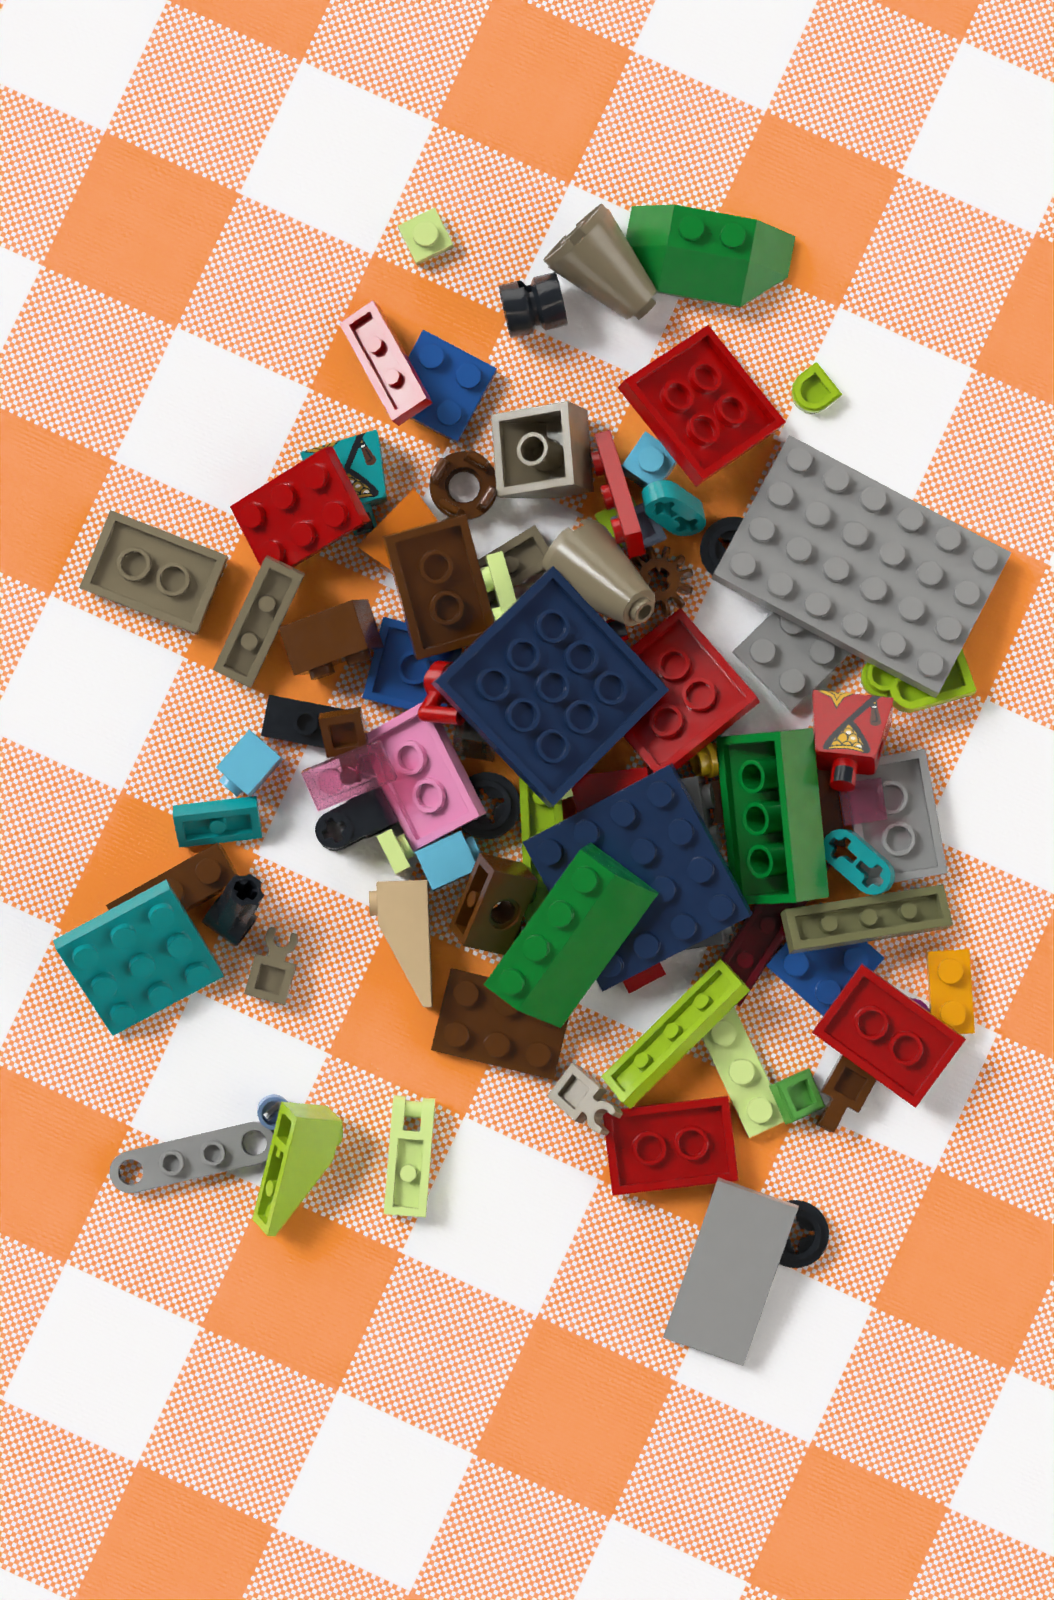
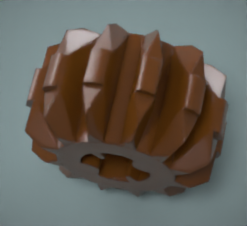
[631,546,693,617]

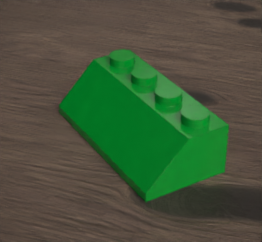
[716,728,829,905]
[484,842,659,1028]

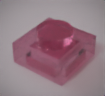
[839,778,887,826]

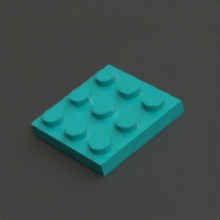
[53,879,224,1036]

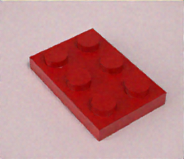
[230,446,371,568]
[812,963,966,1108]
[603,1095,739,1196]

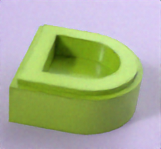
[791,362,842,414]

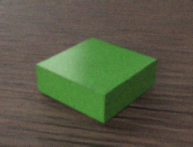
[769,1068,826,1125]

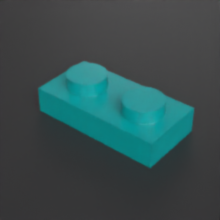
[173,796,263,848]

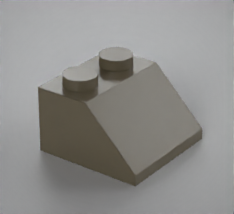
[491,401,594,498]

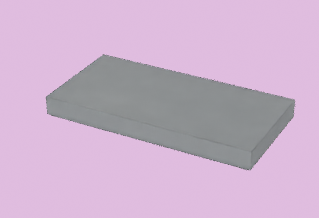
[663,1177,799,1366]

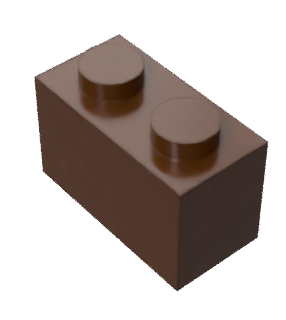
[279,599,384,680]

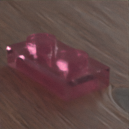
[301,739,397,811]

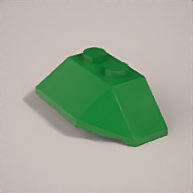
[626,204,796,308]

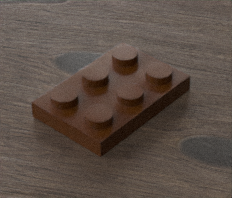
[382,514,494,660]
[431,968,569,1080]

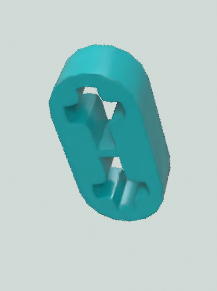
[642,480,706,536]
[824,829,895,895]

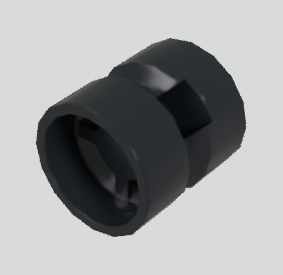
[498,272,568,339]

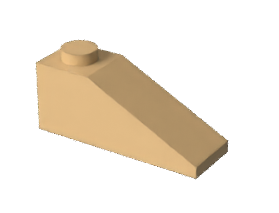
[369,880,433,1007]

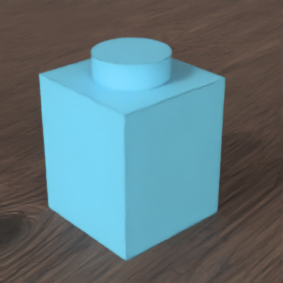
[621,431,677,489]
[216,730,284,797]
[415,831,480,891]

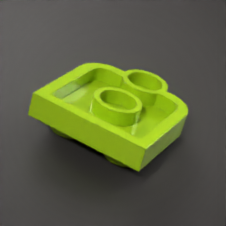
[861,649,977,713]

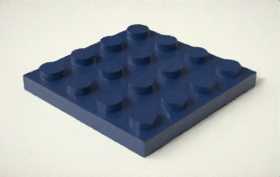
[431,566,669,808]
[523,763,753,992]

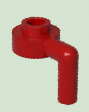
[417,661,465,725]

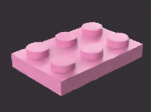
[364,702,486,851]

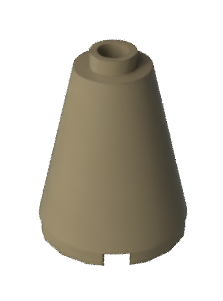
[543,203,657,320]
[542,519,655,626]

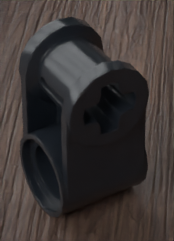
[315,785,399,852]

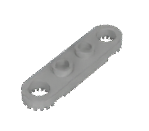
[109,1121,274,1193]

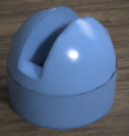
[257,1094,288,1130]

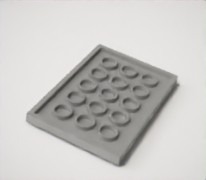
[711,435,1012,698]

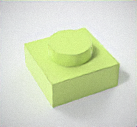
[398,207,454,266]
[376,829,415,875]

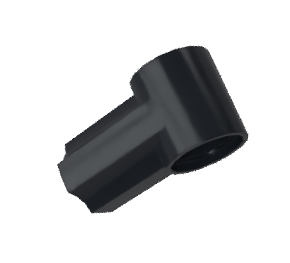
[202,874,264,947]

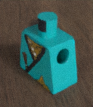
[300,429,388,536]

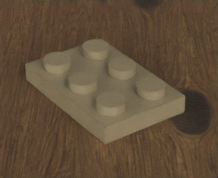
[79,510,229,635]

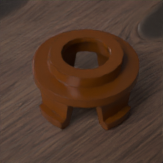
[429,450,497,520]

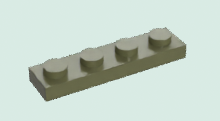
[780,884,953,954]

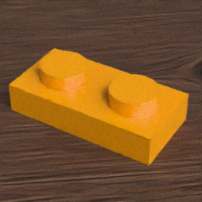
[926,949,975,1034]

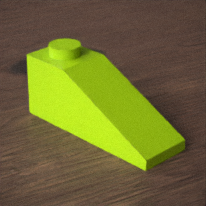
[252,1101,343,1236]

